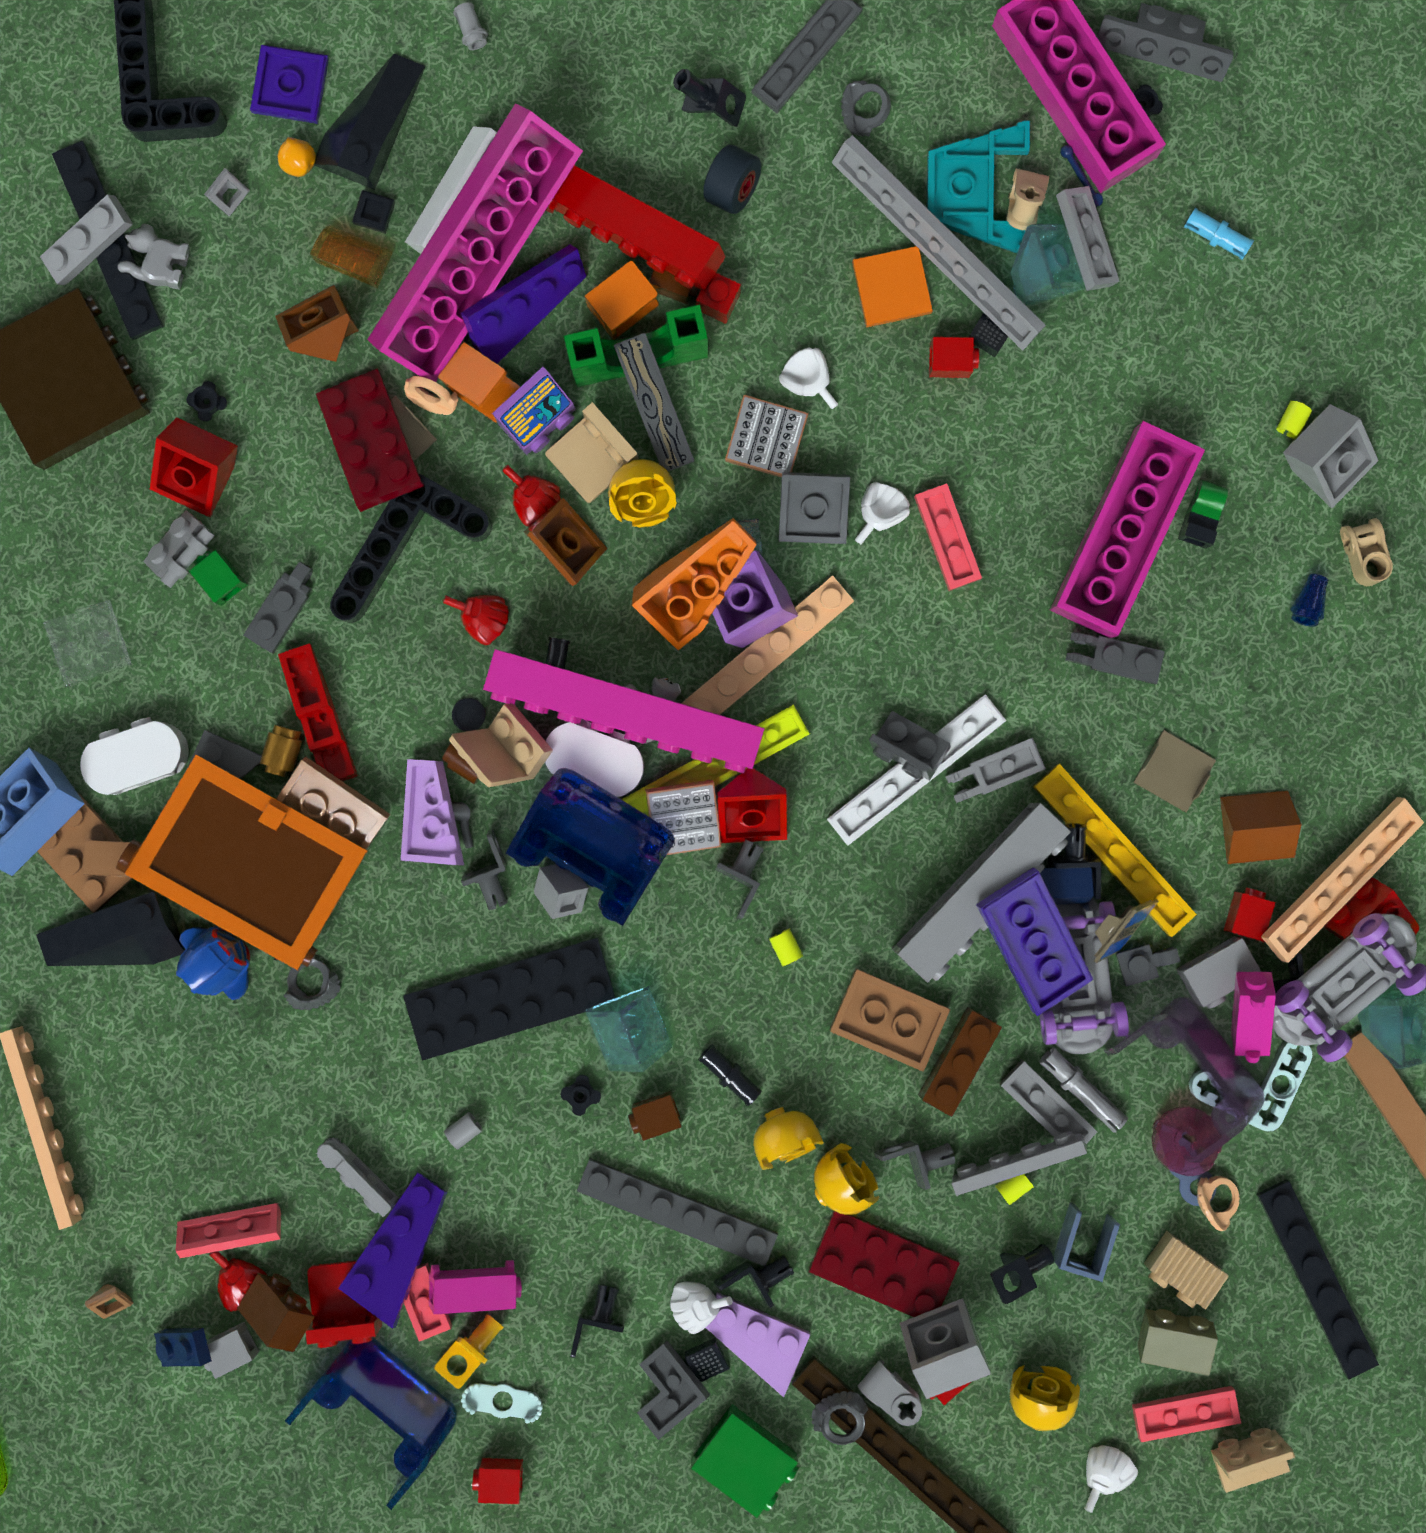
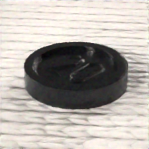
[452,698,486,731]

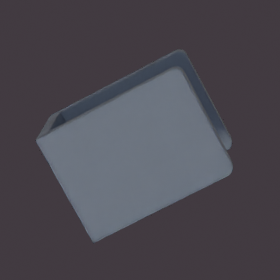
[1053,1203,1120,1282]

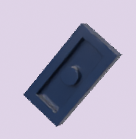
[154,1328,212,1367]

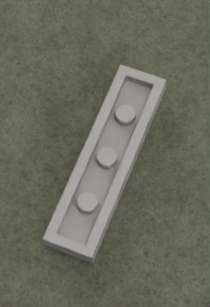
[952,1131,1087,1196]

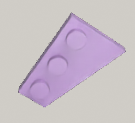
[401,759,464,865]
[705,1292,810,1397]

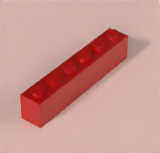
[545,165,726,291]

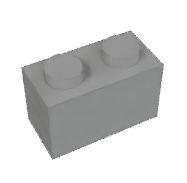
[1176,936,1261,1008]

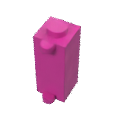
[1231,971,1276,1063]
[429,1260,522,1314]

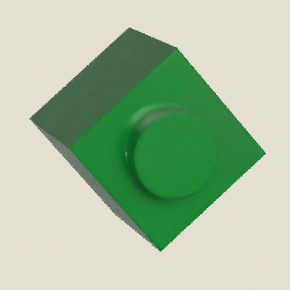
[189,550,248,606]

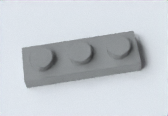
[1056,186,1120,291]
[40,194,133,285]
[999,1060,1097,1144]

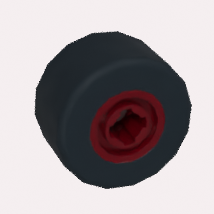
[703,144,761,214]

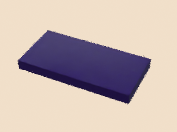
[976,867,1094,1016]

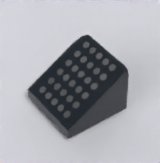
[969,313,1008,357]
[685,1337,730,1382]

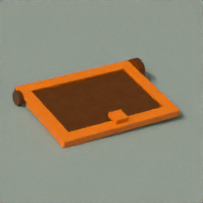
[116,755,368,970]

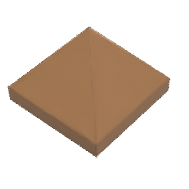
[85,1284,134,1319]

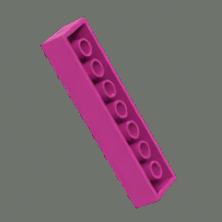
[367,103,583,382]
[483,649,765,773]

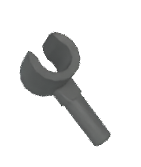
[452,802,473,848]

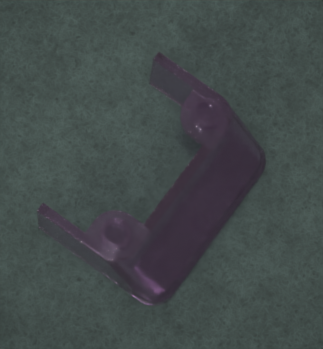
[1104,997,1264,1163]

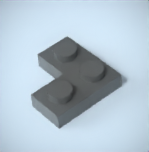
[637,1341,711,1440]

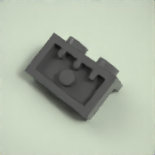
[869,711,951,781]

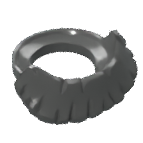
[841,80,891,137]
[284,959,341,1010]
[811,1391,868,1445]

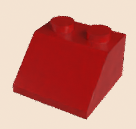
[150,417,238,517]

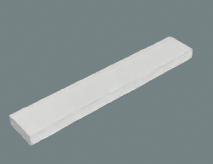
[827,694,1006,846]

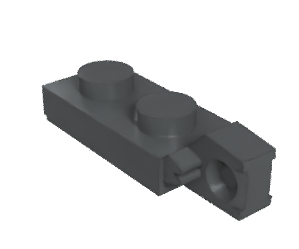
[243,562,313,654]

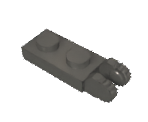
[1065,632,1165,685]

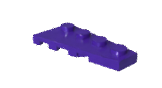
[461,244,586,364]
[338,1173,447,1329]

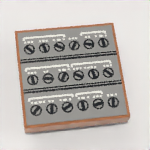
[725,395,809,477]
[645,780,721,857]

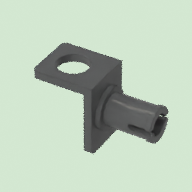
[461,829,508,910]
[715,840,764,920]
[874,1141,955,1190]

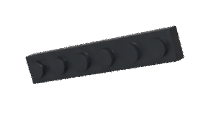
[52,141,164,340]
[1256,1179,1379,1380]

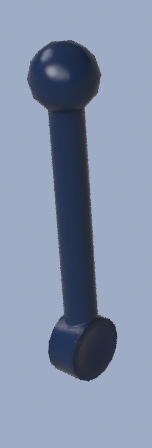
[1060,145,1103,207]

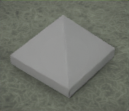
[204,168,250,217]

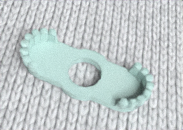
[461,1383,543,1424]

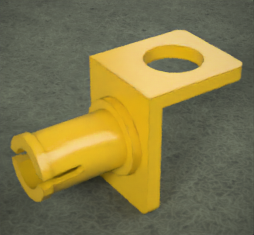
[434,1314,504,1389]

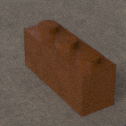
[918,1007,1002,1117]

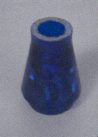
[1290,574,1329,627]

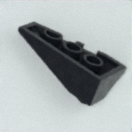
[314,54,425,190]
[36,891,185,966]

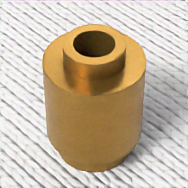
[260,725,302,777]

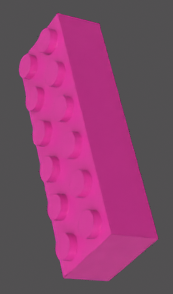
[992,0,1166,194]
[1050,421,1205,638]

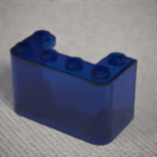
[505,768,675,926]

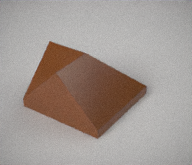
[275,285,359,362]

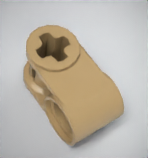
[1007,168,1049,230]
[1340,518,1393,586]

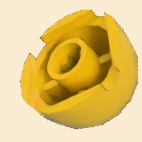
[608,459,677,528]
[753,1107,824,1170]
[814,1143,879,1215]
[1010,1365,1080,1431]

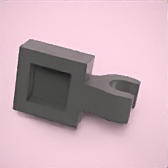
[1116,944,1180,987]

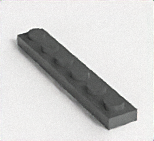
[577,1158,778,1267]

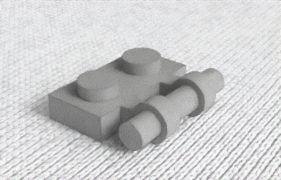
[143,510,215,588]

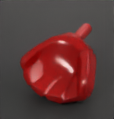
[502,464,561,527]
[443,595,509,645]
[209,1251,267,1312]

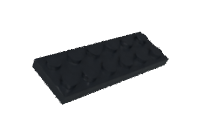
[403,937,617,1061]

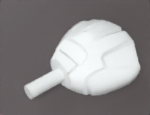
[779,347,838,409]
[855,482,910,545]
[670,1281,733,1334]
[1084,1445,1138,1513]

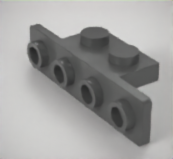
[1097,3,1234,82]

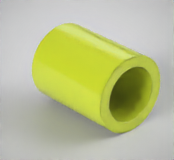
[1276,401,1312,439]
[769,928,803,966]
[995,1174,1034,1205]

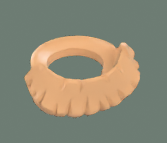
[404,376,458,415]
[1197,1176,1240,1231]

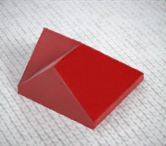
[717,768,787,843]

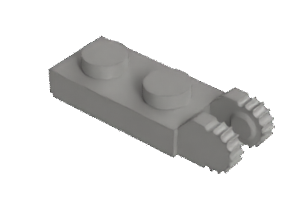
[945,738,1046,803]
[316,1137,399,1217]

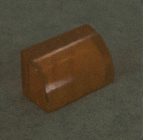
[310,225,393,288]

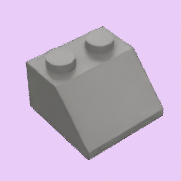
[1283,404,1379,508]
[900,1298,991,1399]

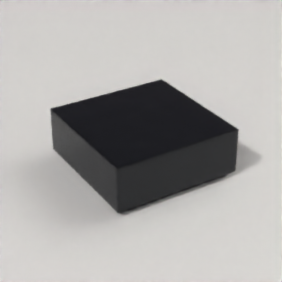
[352,190,395,234]

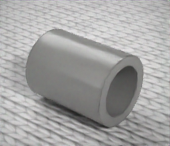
[444,1112,483,1150]

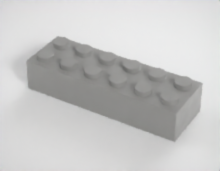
[892,803,1071,983]

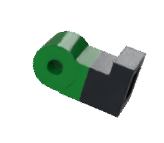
[1178,480,1228,549]

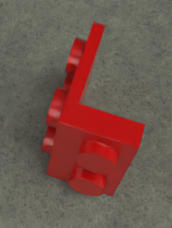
[1324,877,1419,940]
[305,1260,382,1348]

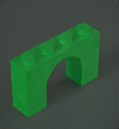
[564,305,708,387]

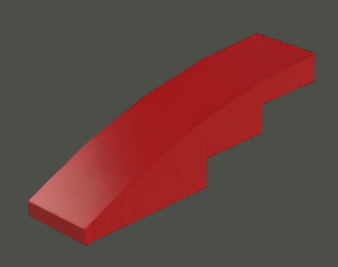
[278,643,358,781]

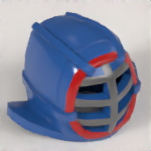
[176,926,250,1000]

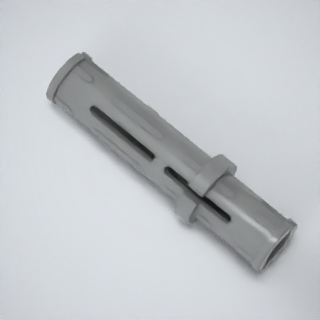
[1039,1047,1128,1133]

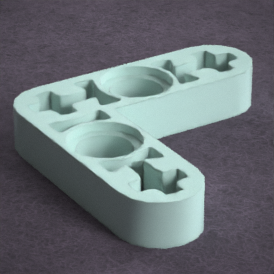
[1189,1041,1313,1131]

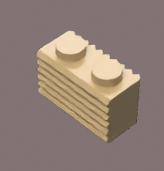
[1144,1231,1229,1310]

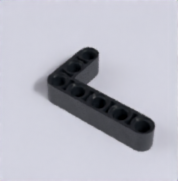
[114,0,227,142]
[330,474,492,623]

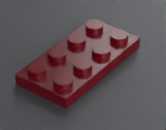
[316,368,423,512]
[808,1211,960,1317]

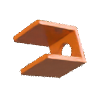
[585,261,658,340]
[438,342,520,423]

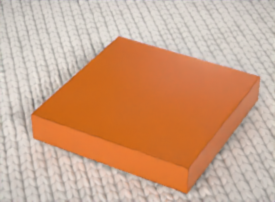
[852,246,933,328]

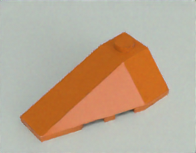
[632,518,757,651]

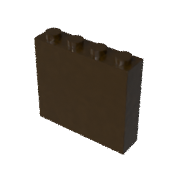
[0,288,150,470]

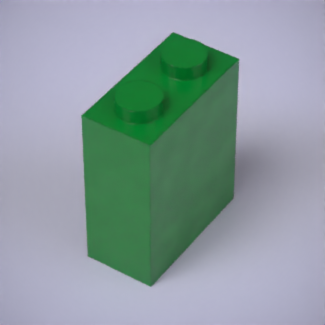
[691,1404,799,1518]

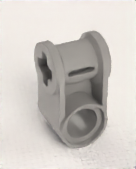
[858,1359,922,1426]

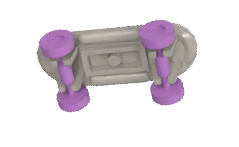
[1040,898,1129,1054]
[1273,913,1426,1062]

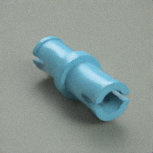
[1184,207,1254,260]

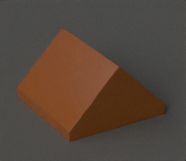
[524,498,607,586]
[1220,791,1302,864]

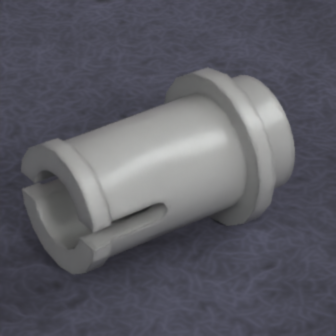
[453,2,488,50]

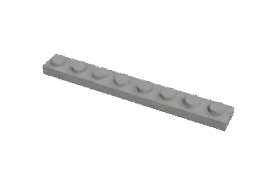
[832,135,1046,351]

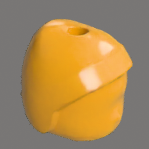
[278,137,316,177]

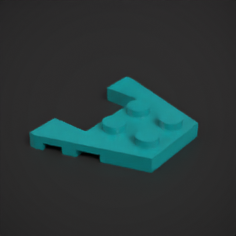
[926,121,1030,255]

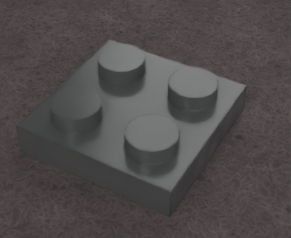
[778,472,850,544]

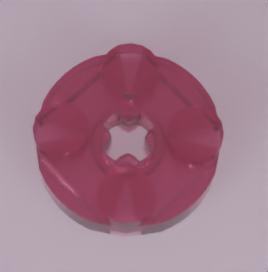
[1152,1106,1223,1176]

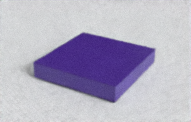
[250,45,329,124]

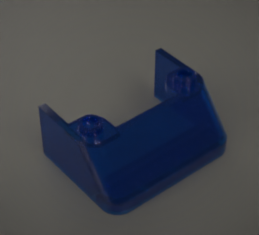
[285,1337,457,1510]

